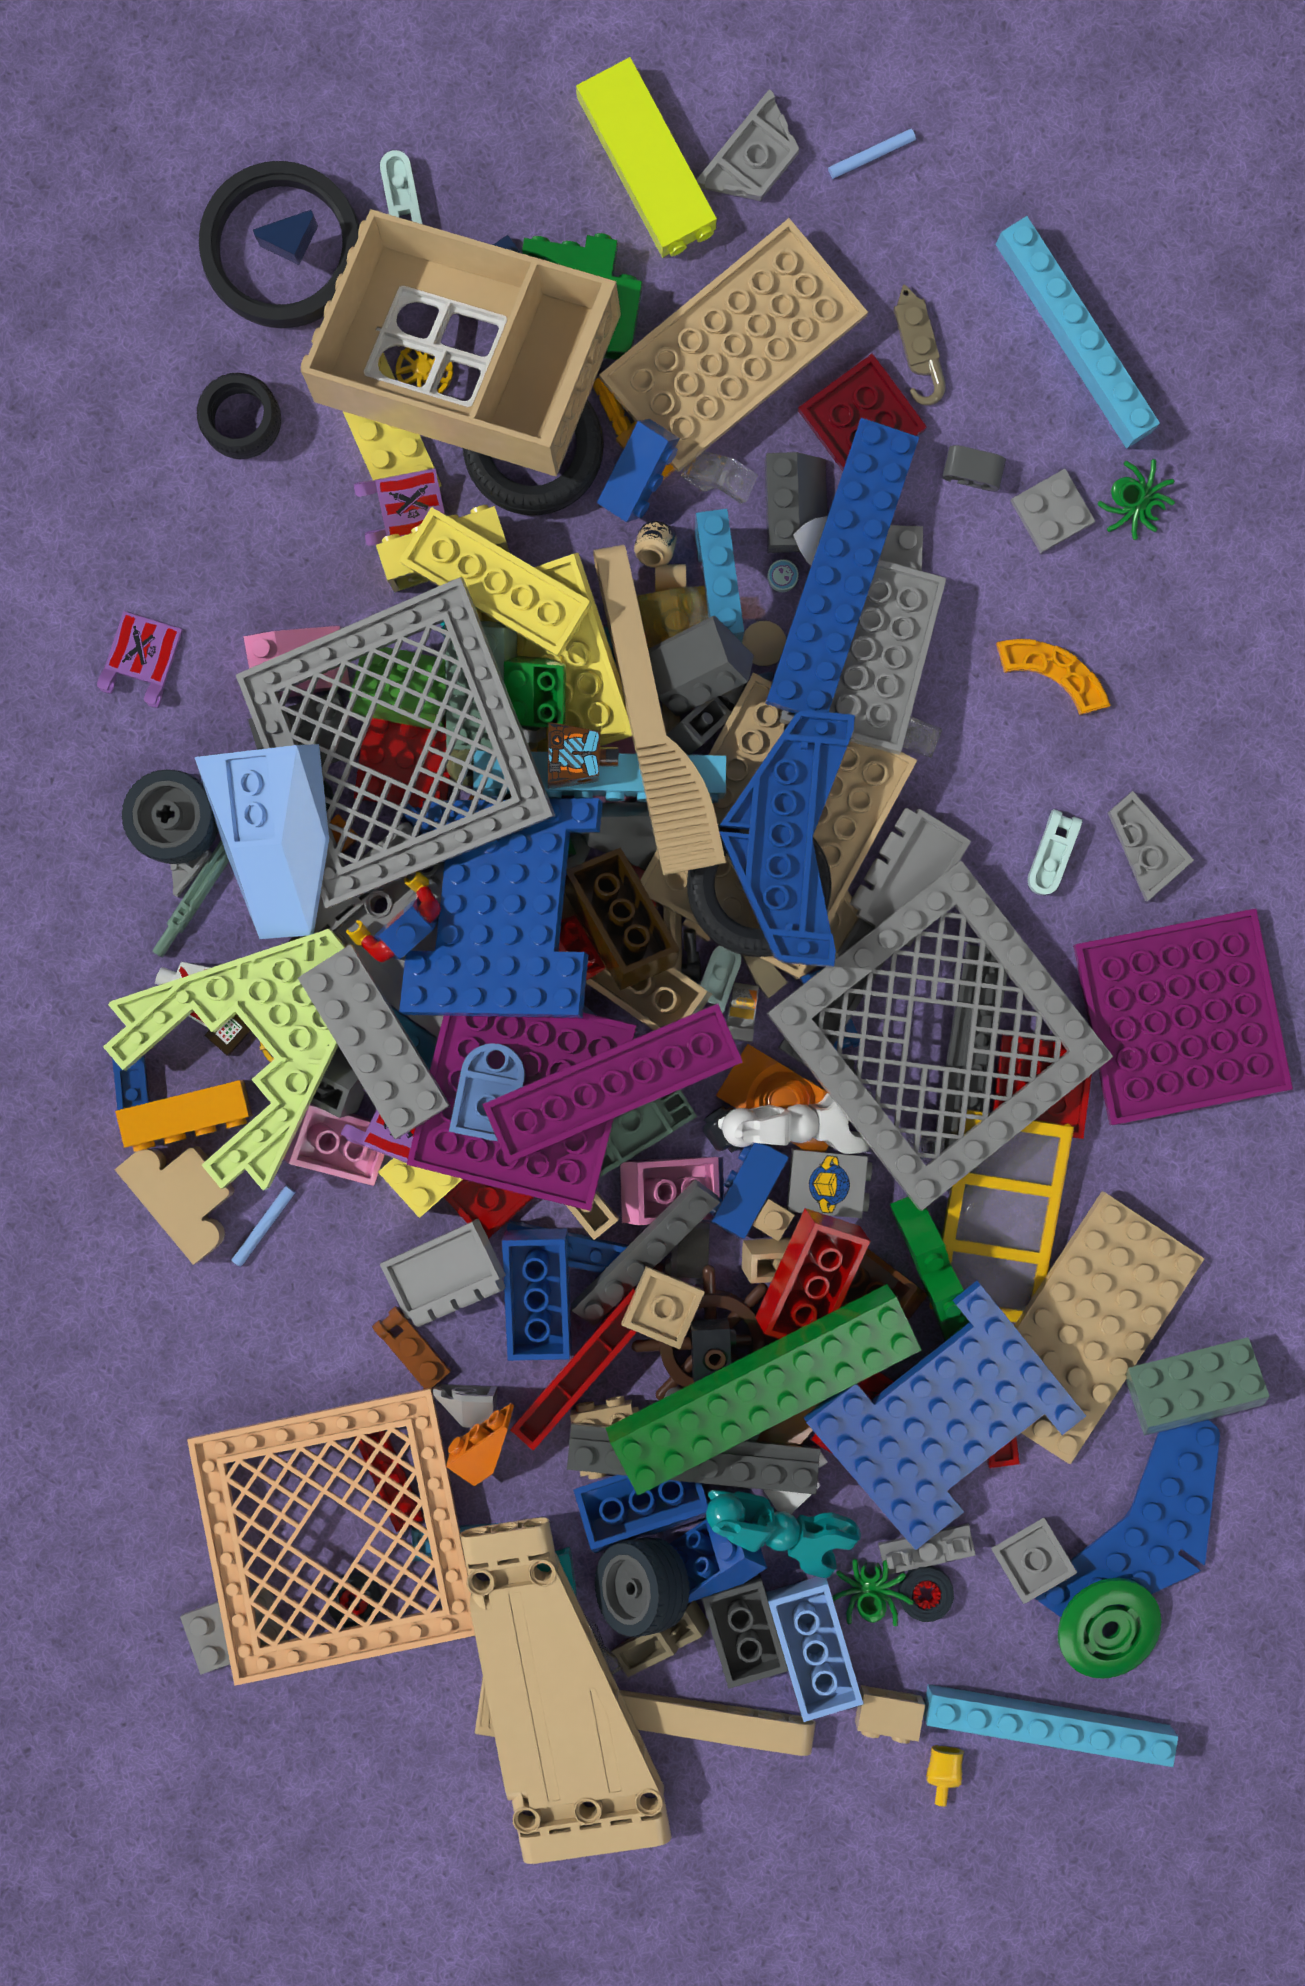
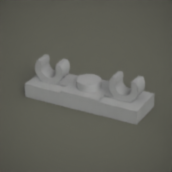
[878,1523,976,1575]

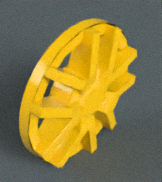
[396,347,453,394]

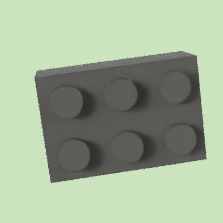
[702,1573,788,1689]

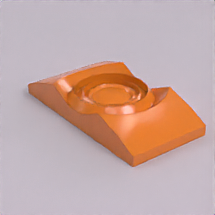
[716,1044,829,1152]

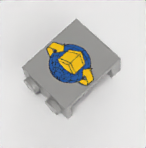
[786,1148,872,1219]

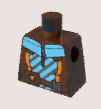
[548,723,619,789]

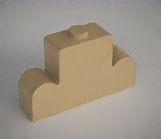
[115,1146,234,1265]

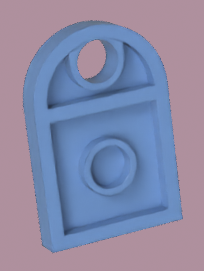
[449,1043,526,1141]

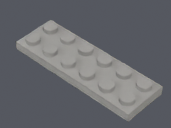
[298,944,451,1139]

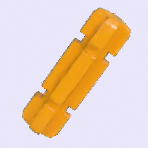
[593,378,631,435]

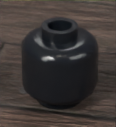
[703,1106,740,1153]

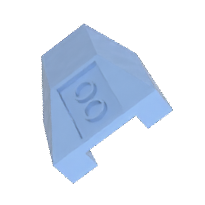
[195,744,329,939]

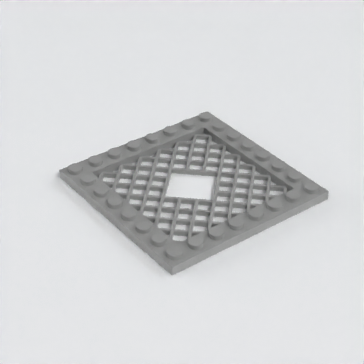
[236,577,555,908]
[766,861,1113,1211]

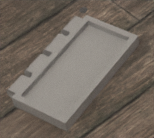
[849,808,971,947]
[380,1219,505,1327]

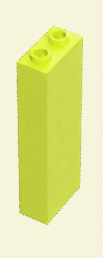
[576,57,717,258]

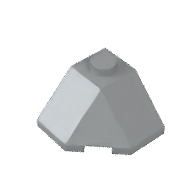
[433,1384,497,1430]

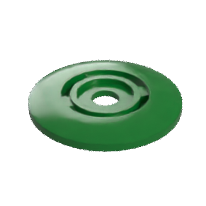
[1058,1578,1162,1679]

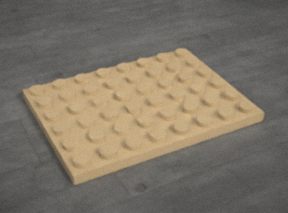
[640,673,917,979]

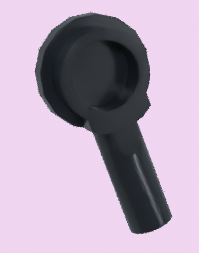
[681,928,701,985]

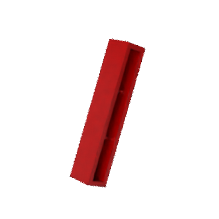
[510,1286,637,1451]

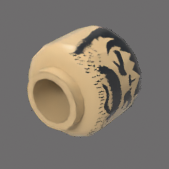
[634,521,677,567]

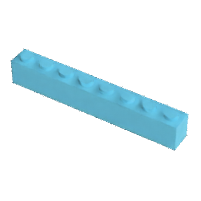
[996,216,1160,449]
[473,750,726,803]
[923,1684,1178,1767]

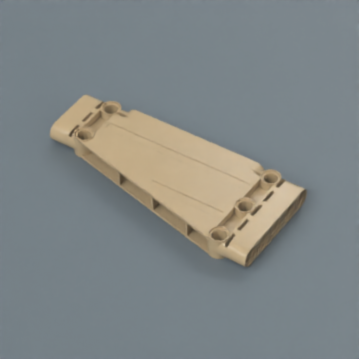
[460,1517,672,1864]

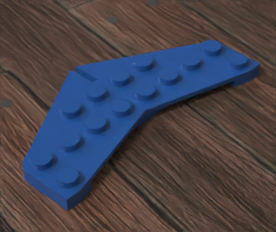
[719,710,855,967]
[1035,1420,1220,1617]

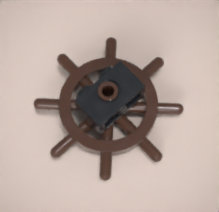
[631,1265,779,1400]

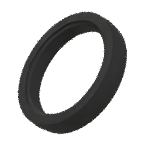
[199,161,359,328]

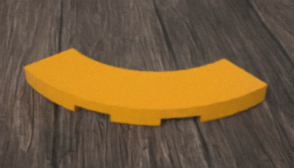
[996,639,1111,715]

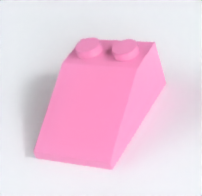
[243,626,351,698]
[284,1103,385,1186]
[620,1157,720,1225]

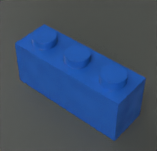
[597,419,680,522]
[709,1143,789,1239]

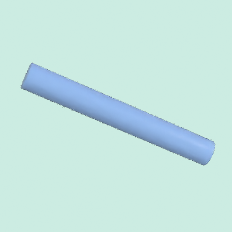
[828,128,916,179]
[232,1185,296,1267]

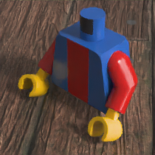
[346,872,441,962]

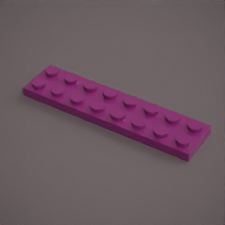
[482,1003,743,1164]

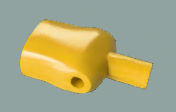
[926,1745,964,1807]

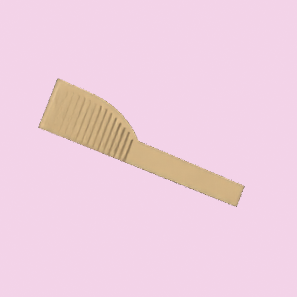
[593,545,726,875]
[475,1677,816,1756]

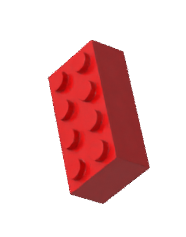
[755,1208,871,1339]

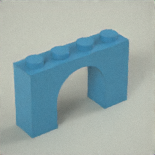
[695,509,744,643]

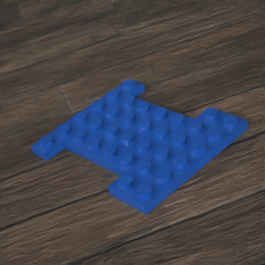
[399,798,603,1018]
[804,1280,1086,1550]

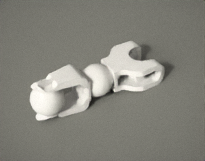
[718,1090,871,1154]

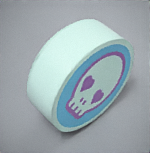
[767,560,798,592]

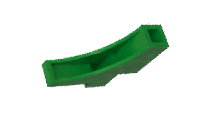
[522,233,642,360]
[890,1197,970,1342]

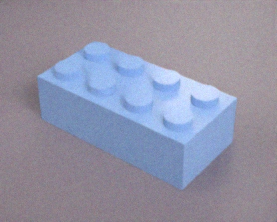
[766,1577,863,1722]

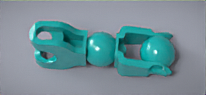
[706,1490,861,1578]

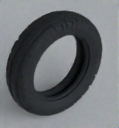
[462,399,604,516]
[687,825,832,957]

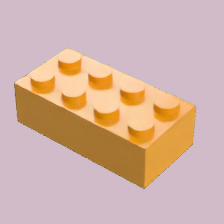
[115,1080,253,1152]

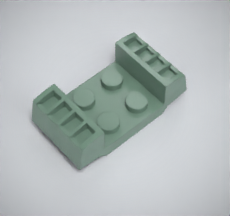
[600,1090,697,1177]

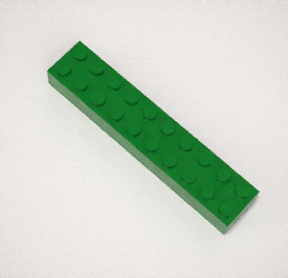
[606,1284,921,1495]

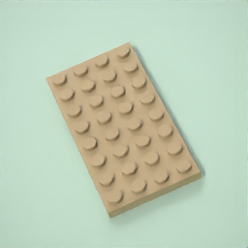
[599,218,868,472]
[1014,1191,1204,1464]

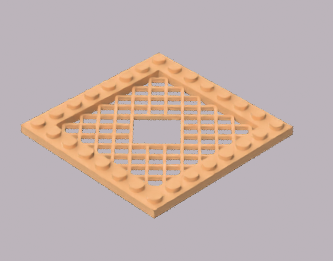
[187,1387,475,1686]

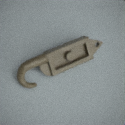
[893,284,946,405]

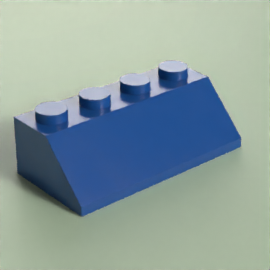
[573,1475,709,1554]

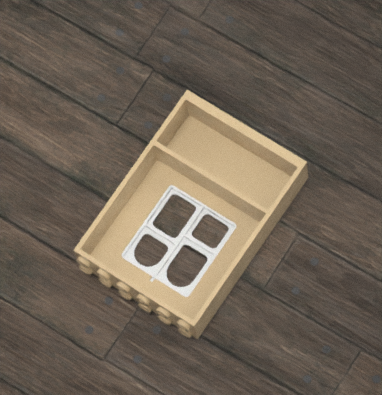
[301,209,621,477]

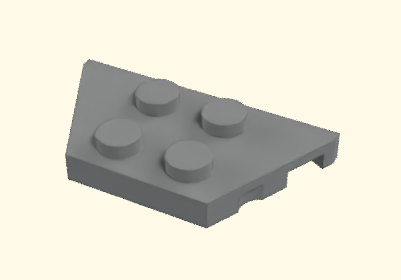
[696,89,799,201]

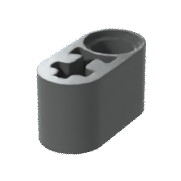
[942,445,1006,491]

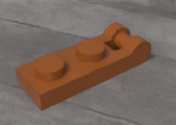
[372,1306,451,1389]

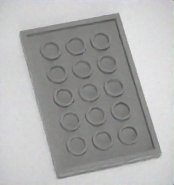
[779,560,946,755]

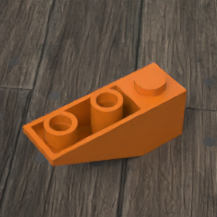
[446,1403,514,1486]

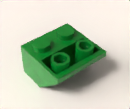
[504,656,566,728]

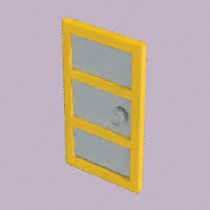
[929,1109,1074,1322]

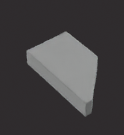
[170,850,212,898]

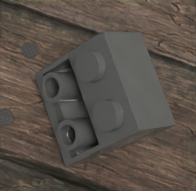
[311,1046,365,1118]

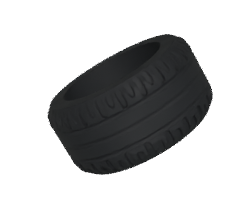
[197,373,281,459]

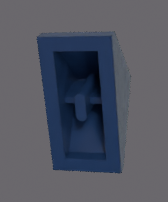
[253,209,318,265]

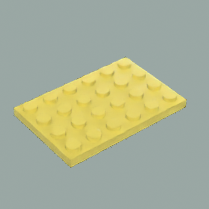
[475,553,632,752]

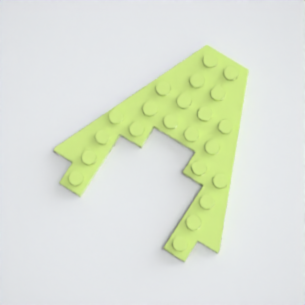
[103,929,346,1191]

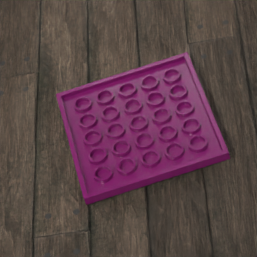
[1073,908,1293,1125]
[406,1012,637,1211]

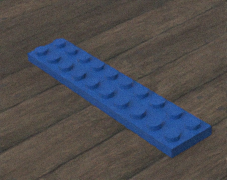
[765,418,919,714]

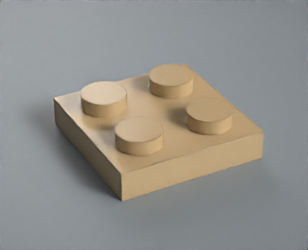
[621,1266,704,1349]

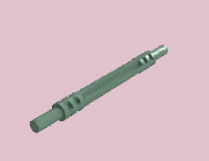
[152,840,229,958]

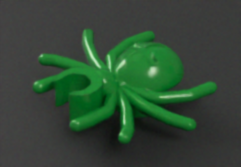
[1097,459,1175,540]
[832,1559,913,1627]

